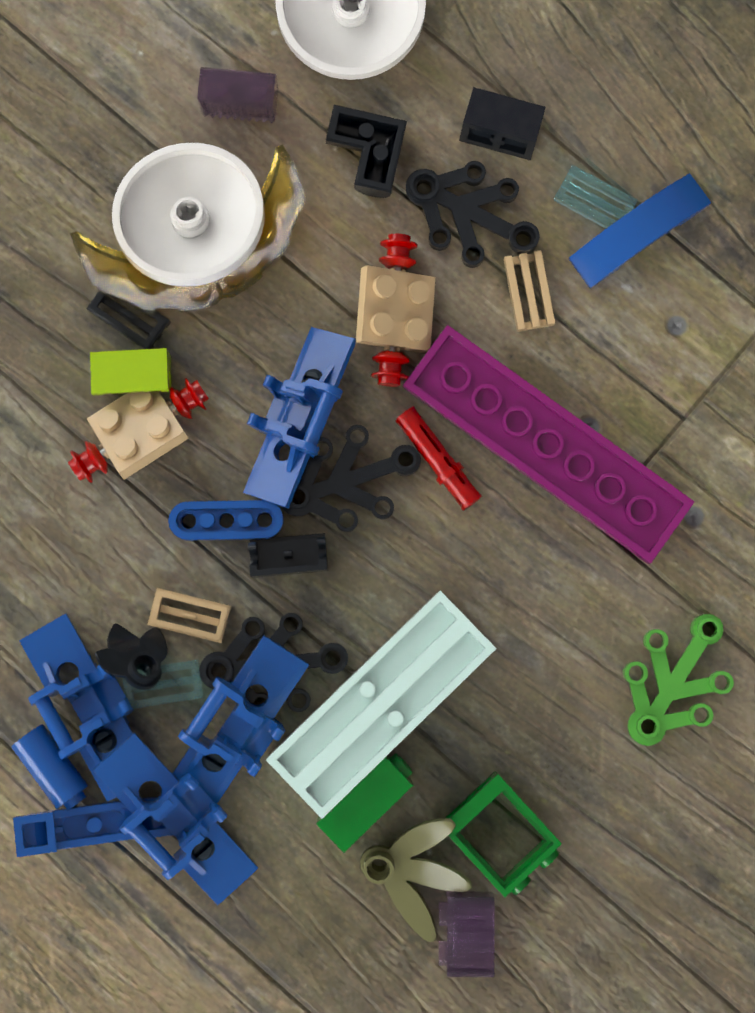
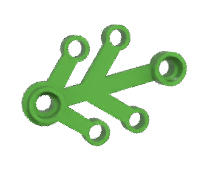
[623,614,734,746]

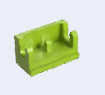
[90,348,172,396]

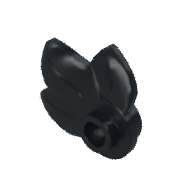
[95,623,168,690]

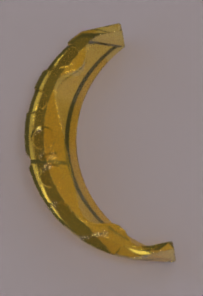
[70,145,305,312]

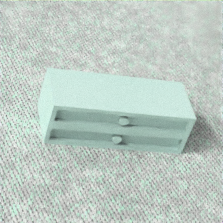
[266,590,497,819]

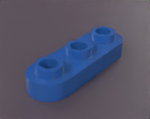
[168,500,284,541]

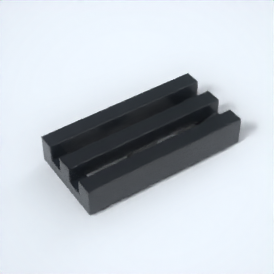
[86,278,171,349]

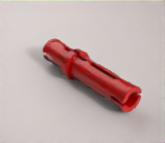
[395,406,483,511]

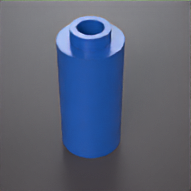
[11,724,89,811]

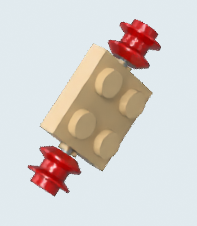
[356,233,436,387]
[68,378,209,483]

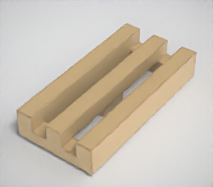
[503,250,555,332]
[147,588,232,643]

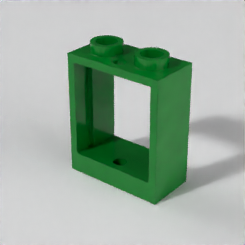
[316,753,413,853]
[445,771,562,898]

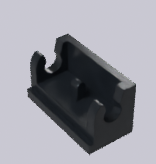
[459,87,546,160]
[248,533,329,578]

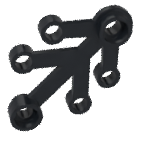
[405,161,540,268]
[282,425,421,532]
[199,613,348,712]

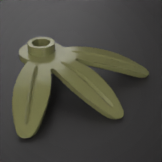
[360,818,472,942]

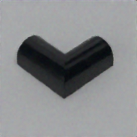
[326,105,407,198]

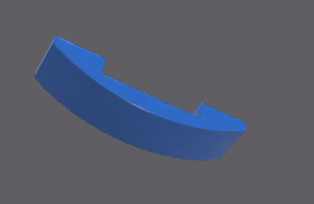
[569,173,711,289]
[13,796,173,857]

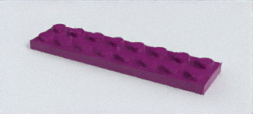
[403,325,695,564]

